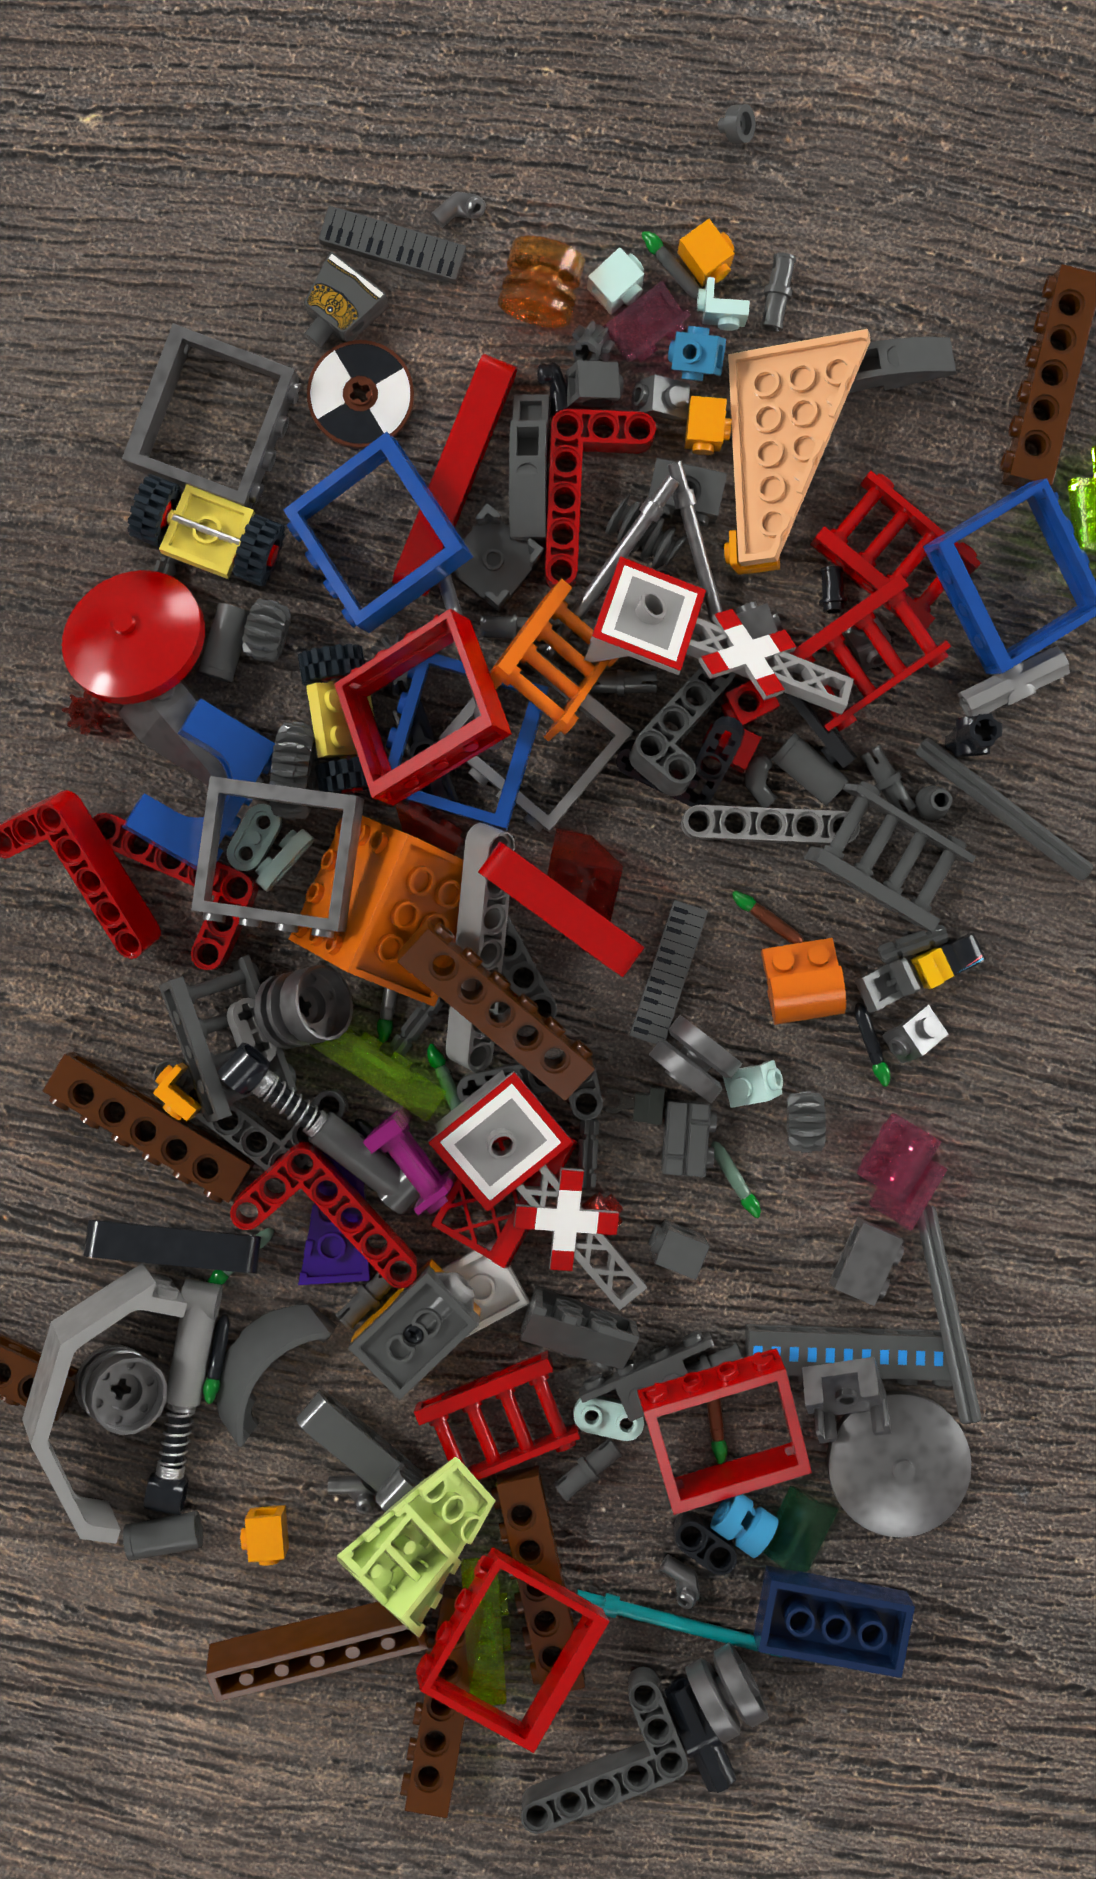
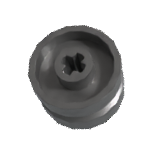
[649,1015,743,1104]
[685,1642,769,1744]

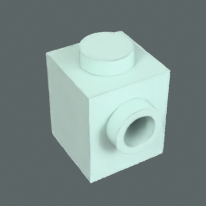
[587,247,644,315]

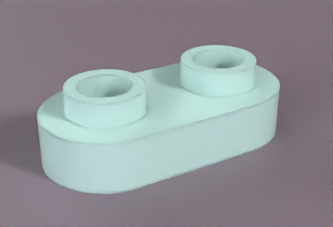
[227,804,282,872]
[255,829,314,892]
[573,1396,644,1441]

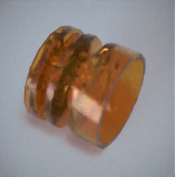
[498,235,585,328]

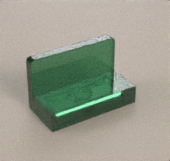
[762,1486,838,1572]

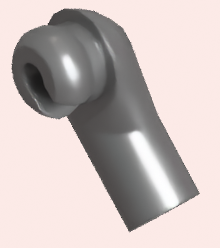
[431,192,486,228]
[328,1475,376,1514]
[660,1554,700,1609]

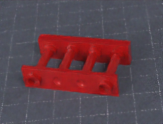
[810,470,982,629]
[789,573,951,732]
[414,1350,580,1480]

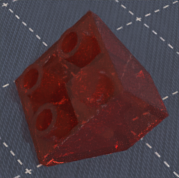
[396,801,465,856]
[547,828,623,922]

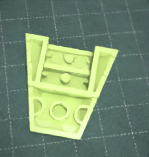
[337,1457,496,1638]

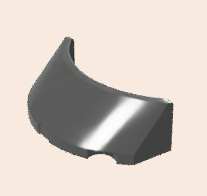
[216,1303,337,1447]

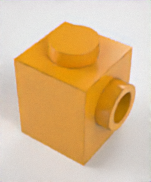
[677,219,735,287]
[684,396,732,455]
[240,1505,289,1566]

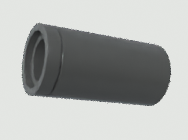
[198,603,250,683]
[771,732,849,806]
[123,1511,203,1561]

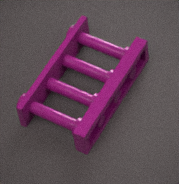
[363,1105,455,1215]

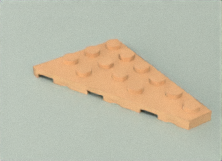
[728,329,870,566]

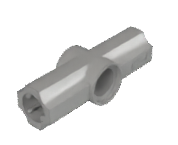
[958,646,1070,717]

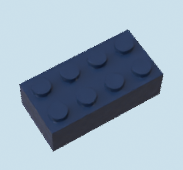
[753,1565,915,1678]

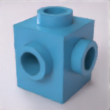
[668,326,726,381]

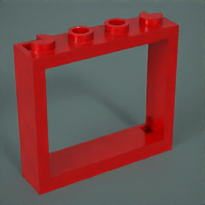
[334,609,512,806]
[637,1348,812,1515]
[416,1547,610,1753]

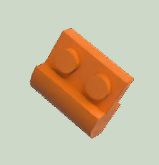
[761,938,846,1025]

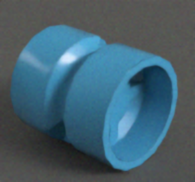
[710,1494,778,1559]

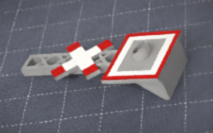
[584,556,854,715]
[428,1070,647,1311]

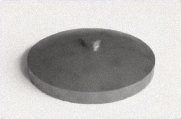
[826,1391,971,1537]

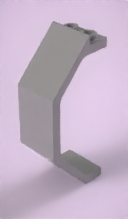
[22,1263,187,1544]

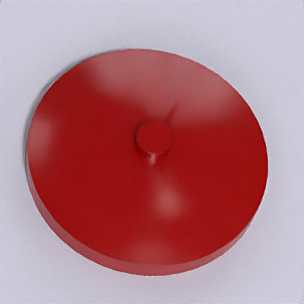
[62,570,205,704]

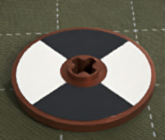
[307,340,414,449]

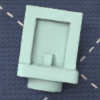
[697,277,750,331]
[723,1060,783,1108]

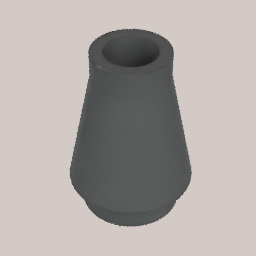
[915,785,952,821]

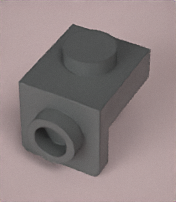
[631,374,690,422]
[854,958,920,1013]

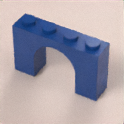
[122,698,275,870]

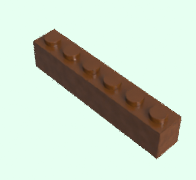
[206,1601,428,1702]

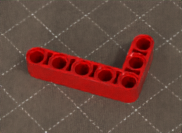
[545,409,656,589]
[0,790,161,959]
[93,813,258,970]
[478,842,645,977]
[230,1142,418,1289]

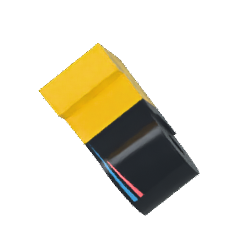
[910,933,986,989]

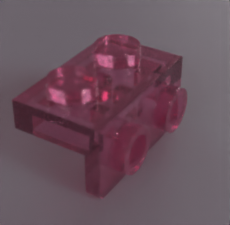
[603,281,691,363]
[856,1113,942,1203]

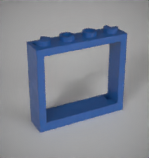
[283,432,473,633]
[923,478,1096,674]
[386,653,549,831]

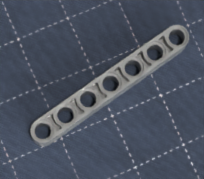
[446,823,515,1073]

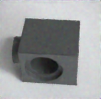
[566,360,624,409]

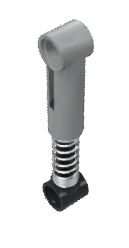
[144,1279,223,1515]

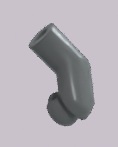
[744,754,778,808]

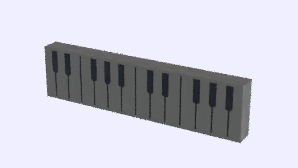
[319,205,466,284]
[629,900,708,1044]

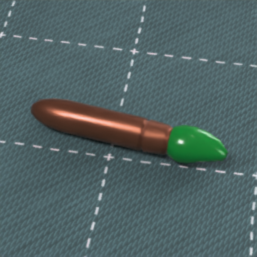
[732,891,804,944]
[707,1398,728,1464]

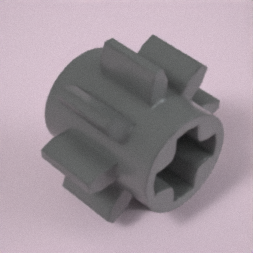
[567,320,615,362]

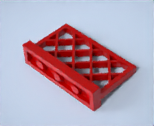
[431,1136,578,1268]

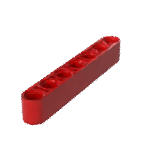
[392,354,517,597]

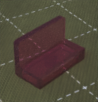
[869,1144,948,1231]

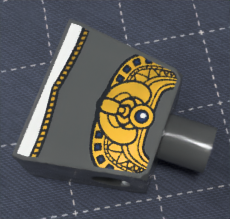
[304,251,389,349]

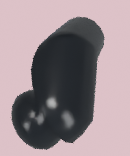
[537,361,569,416]

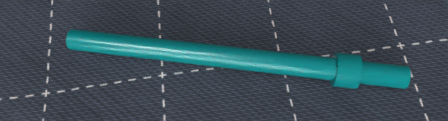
[576,1589,782,1658]

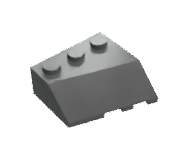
[520,1285,639,1371]

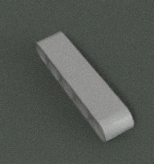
[680,805,860,845]

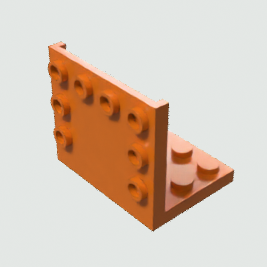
[289,816,464,1007]

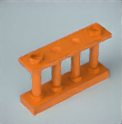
[489,578,619,741]

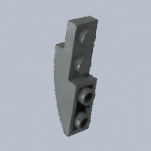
[849,337,956,393]
[509,394,550,540]

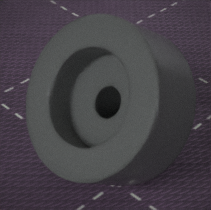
[718,104,756,144]

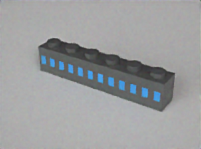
[744,1324,966,1386]

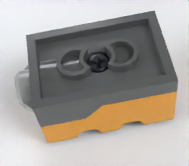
[348,1258,481,1400]

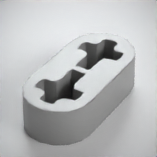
[226,998,277,1062]

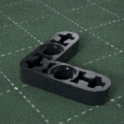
[616,716,745,807]

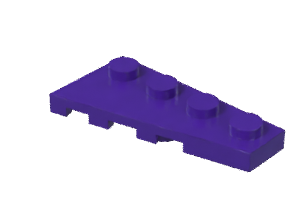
[298,1152,371,1285]

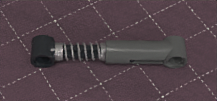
[218,1043,420,1214]

